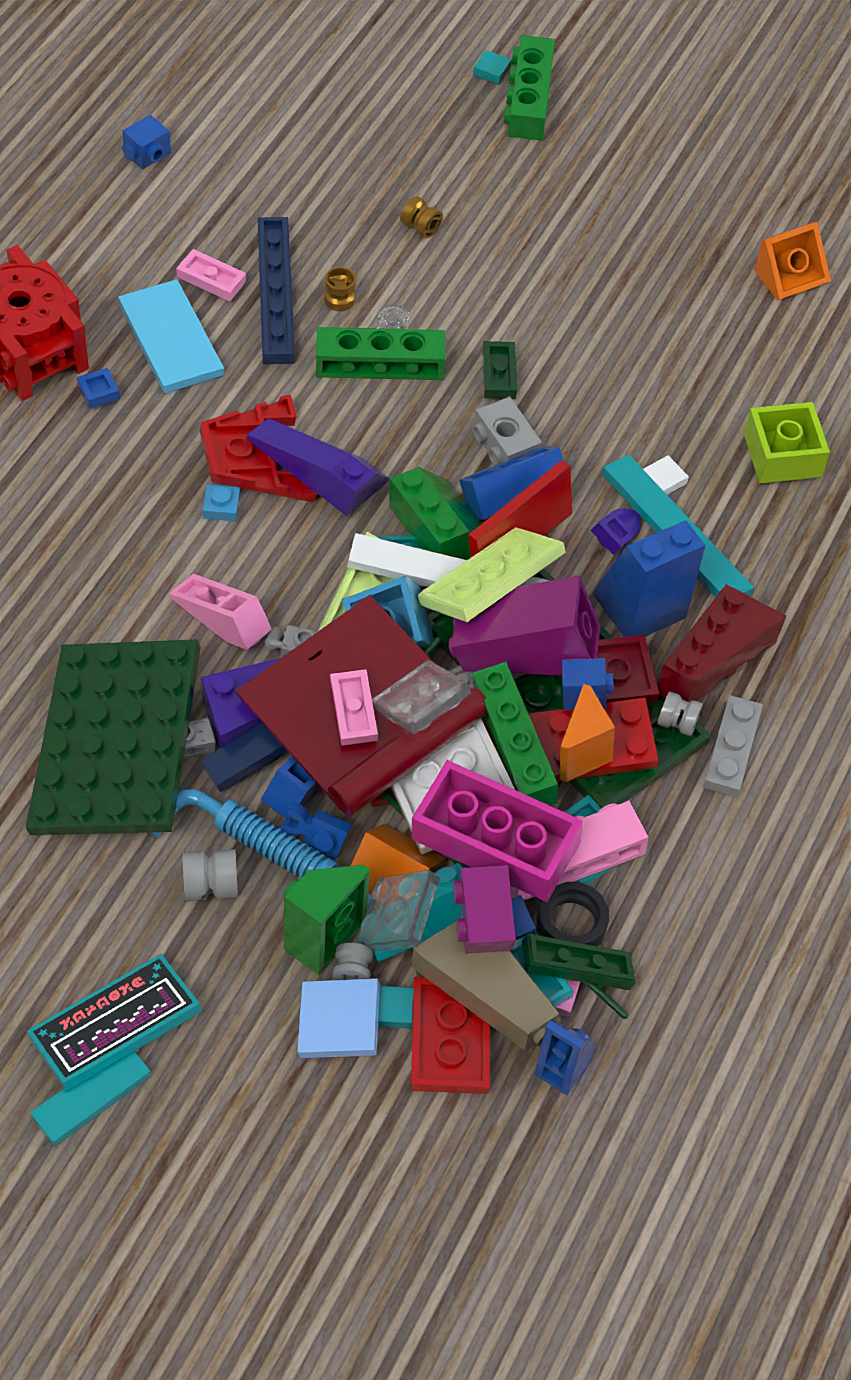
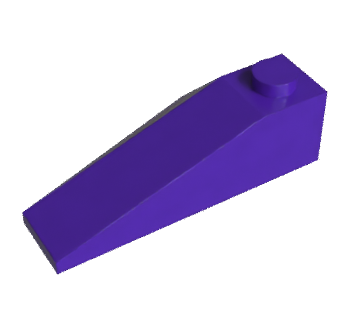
[246,418,389,516]

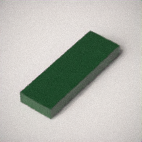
[522,934,636,990]

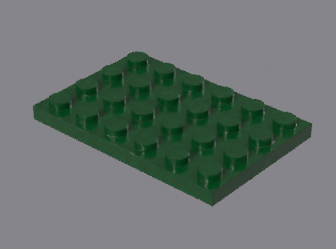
[26,639,201,835]

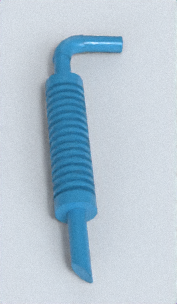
[151,789,375,914]

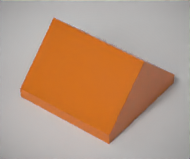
[754,222,831,300]
[560,684,615,782]
[350,824,447,909]

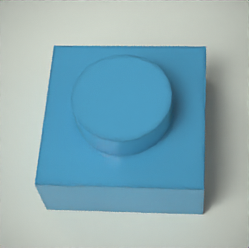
[203,484,240,522]

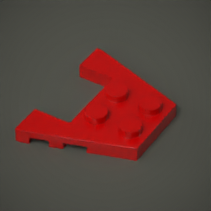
[200,395,317,502]

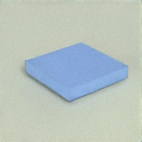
[297,978,380,1058]

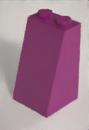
[449,576,600,675]

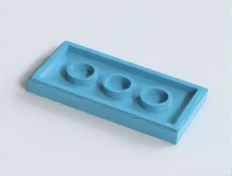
[118,279,224,394]

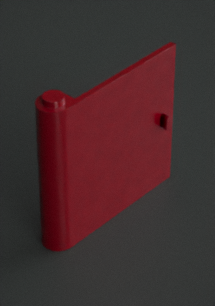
[236,595,487,817]

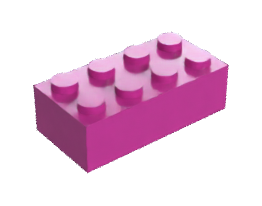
[412,760,583,902]

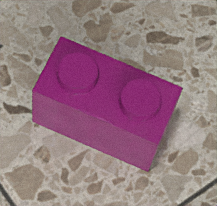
[453,865,516,954]

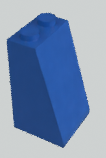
[593,520,705,637]

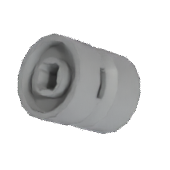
[182,849,238,901]

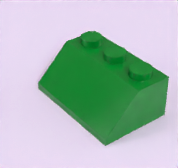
[389,467,482,560]
[283,865,370,975]

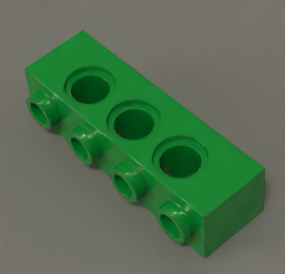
[503,35,555,141]
[316,327,445,380]
[472,662,558,806]

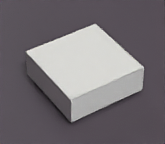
[643,455,689,495]

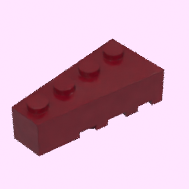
[657,584,786,702]

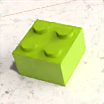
[744,402,830,484]

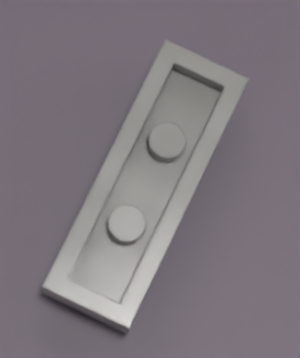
[703,695,763,797]

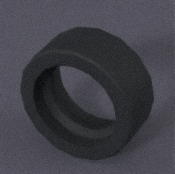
[536,882,609,946]

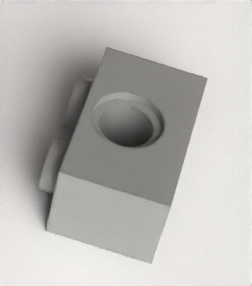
[472,397,542,466]

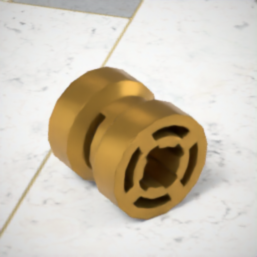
[400,196,443,238]
[324,267,356,311]

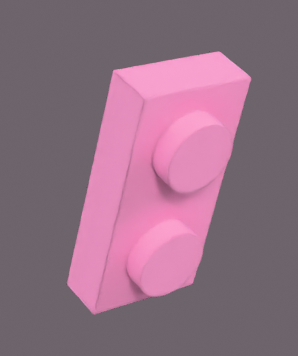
[176,249,246,301]
[330,669,378,746]

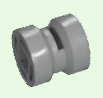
[657,691,703,737]

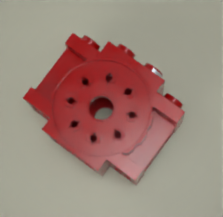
[0,245,89,401]

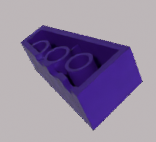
[201,658,281,749]

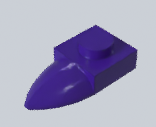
[591,508,640,555]

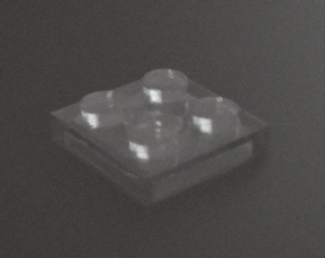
[372,660,471,734]
[357,871,440,951]

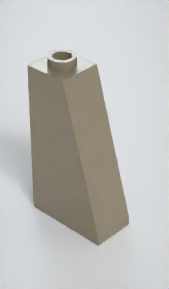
[411,922,559,1050]

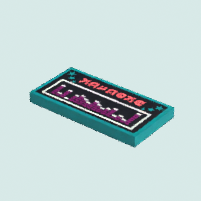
[27,954,202,1091]

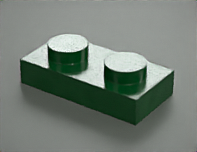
[482,341,517,399]

